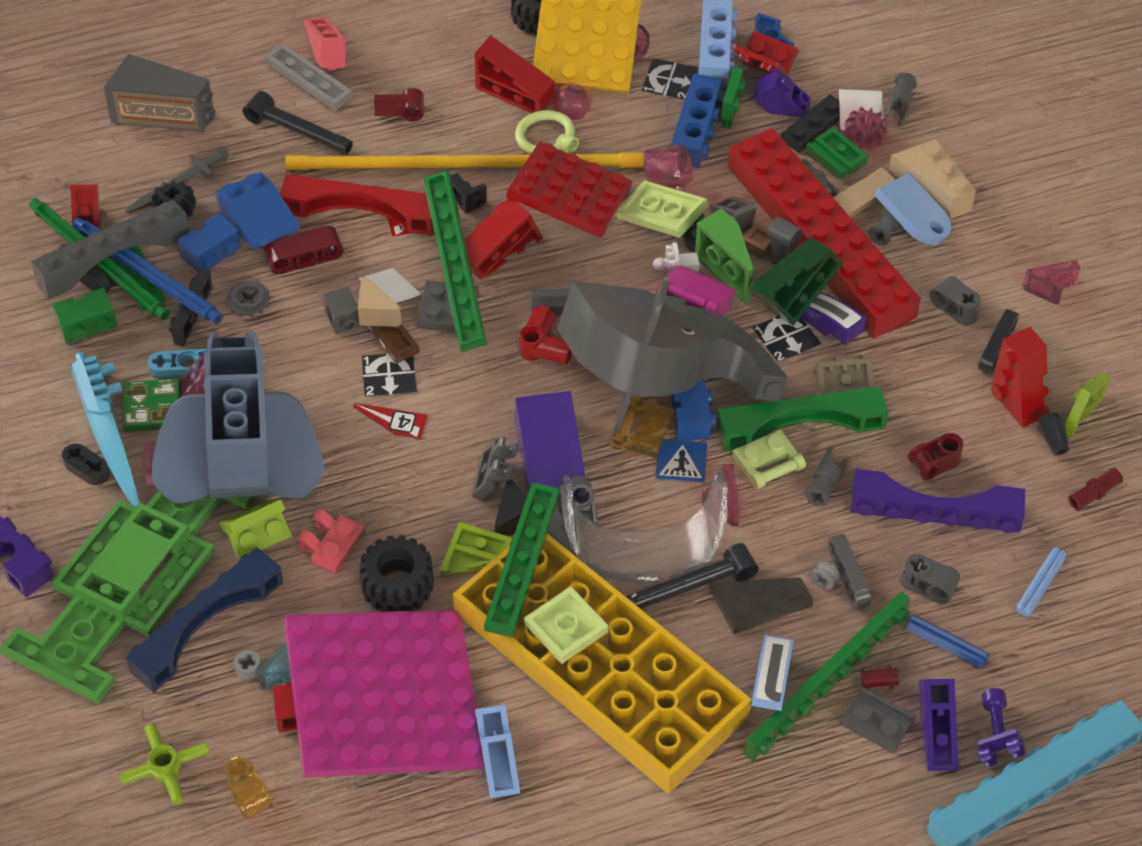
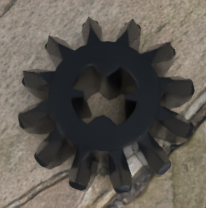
[151,180,196,216]

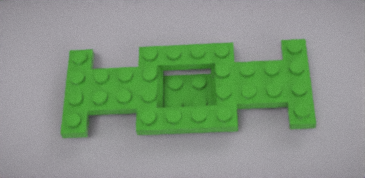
[0,457,256,705]

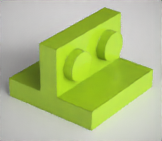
[218,499,292,559]

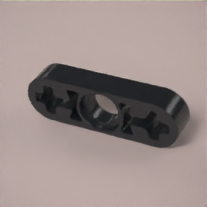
[978,309,1020,374]

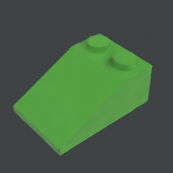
[695,208,754,305]

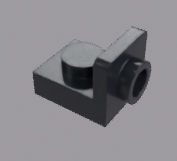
[451,173,487,214]

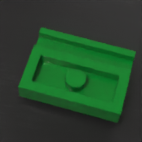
[721,67,747,129]
[806,127,868,180]

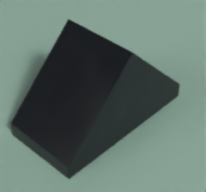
[495,479,527,537]

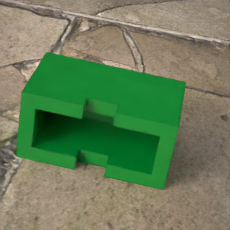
[52,287,118,344]

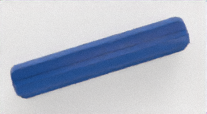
[906,615,989,668]

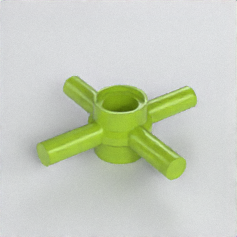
[118,723,210,805]

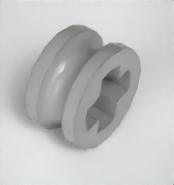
[810,561,840,590]
[234,650,262,681]

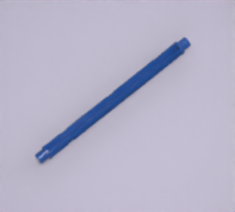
[72,218,223,324]

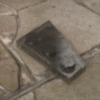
[709,577,813,634]

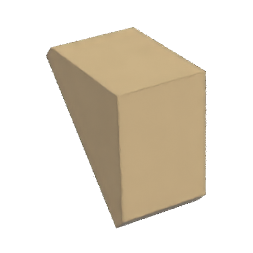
[358,276,402,327]

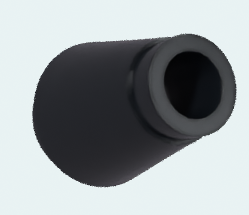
[1038,412,1070,456]

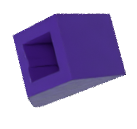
[752,69,811,118]

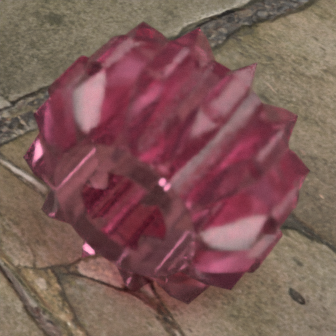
[844,106,887,150]

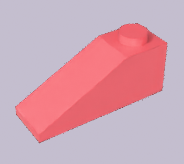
[304,18,345,71]

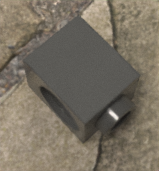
[323,287,361,334]

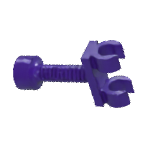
[977,688,1025,768]

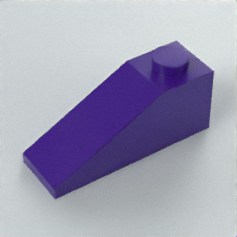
[919,679,959,771]

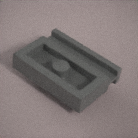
[841,687,916,754]

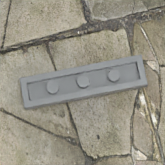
[265,43,353,111]

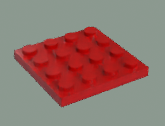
[506,141,633,238]

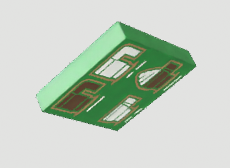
[123,378,180,432]

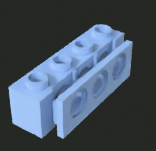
[699,0,737,88]

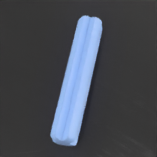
[1016,547,1066,617]

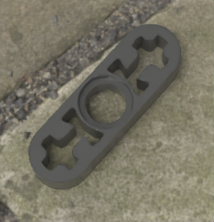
[828,534,871,609]

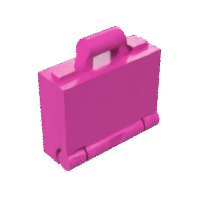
[655,265,736,316]

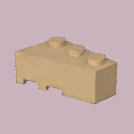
[889,139,976,219]

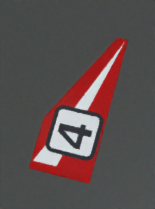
[353,403,427,439]

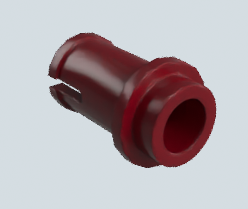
[861,665,899,689]

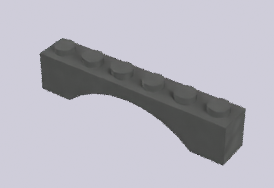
[31,200,189,299]

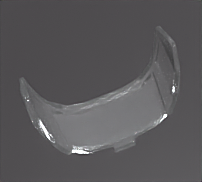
[560,472,728,584]

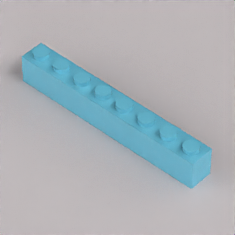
[926,700,1142,846]

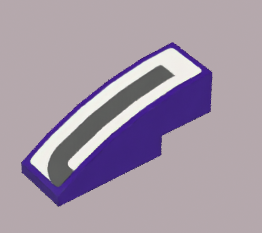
[801,292,866,345]

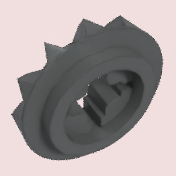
[227,281,270,318]

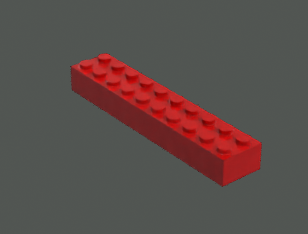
[728,128,921,339]

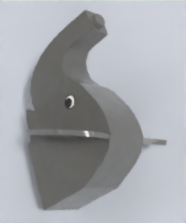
[557,277,788,434]

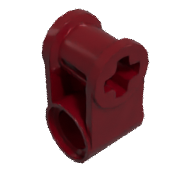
[907,433,963,481]

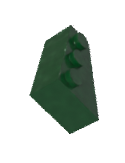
[748,238,843,326]

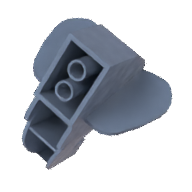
[152,330,324,503]

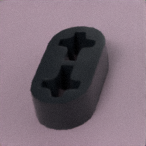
[62,443,110,485]

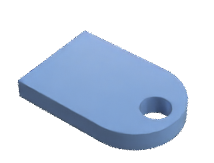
[874,172,951,245]

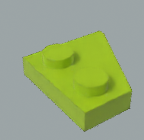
[1065,372,1112,437]
[440,522,513,576]

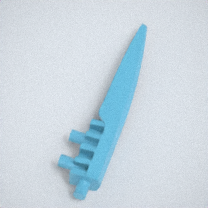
[71,352,140,508]

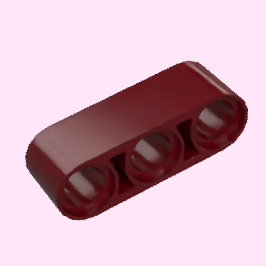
[263,226,344,274]

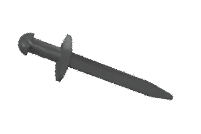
[125,147,229,213]

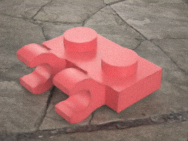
[298,509,365,574]

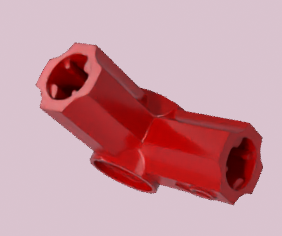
[519,305,572,365]

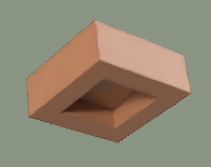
[743,223,772,257]

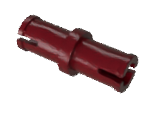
[1068,467,1123,511]

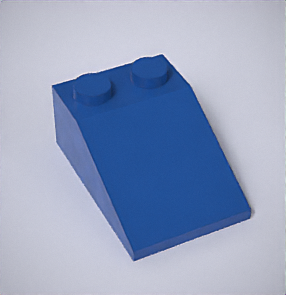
[215,172,301,249]

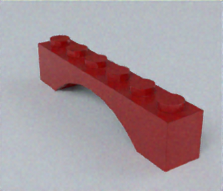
[279,174,434,235]

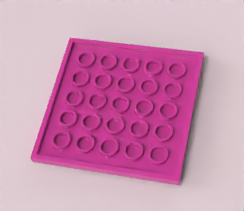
[284,610,484,778]

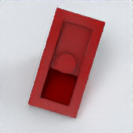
[70,184,103,231]

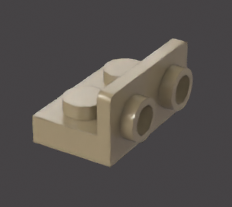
[813,355,875,395]

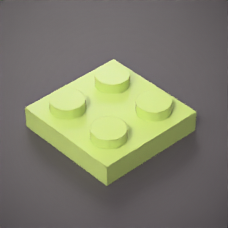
[524,586,609,664]

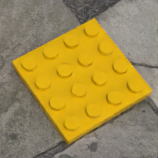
[533,0,641,94]

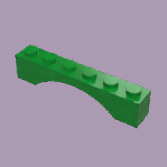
[717,386,888,452]

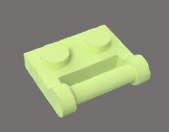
[732,429,806,490]

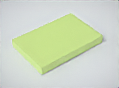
[616,180,709,238]

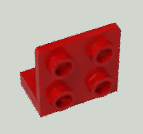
[733,30,799,76]

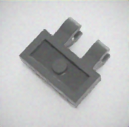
[472,437,519,501]

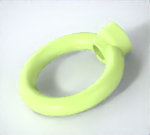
[515,110,579,154]

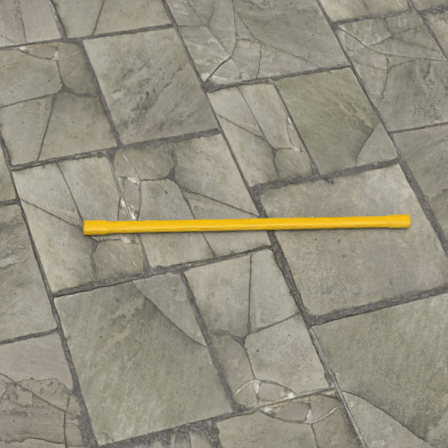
[285,152,643,171]

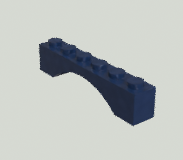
[126,547,283,693]

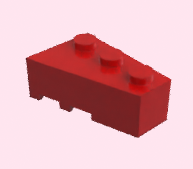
[474,35,555,113]
[464,198,543,280]
[991,327,1049,428]

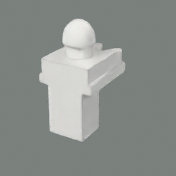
[652,242,699,275]

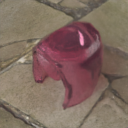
[645,144,693,189]

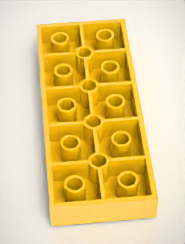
[453,534,752,794]

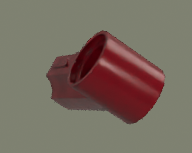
[374,88,424,122]

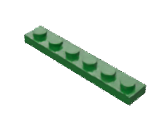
[484,482,560,638]

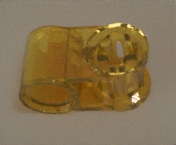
[225,756,273,820]

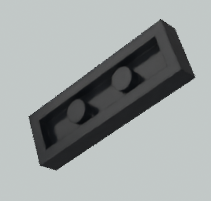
[781,94,840,153]
[169,268,213,347]

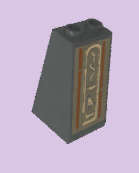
[104,54,216,132]

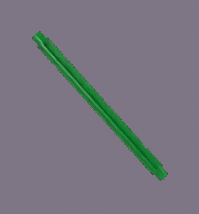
[29,198,170,320]

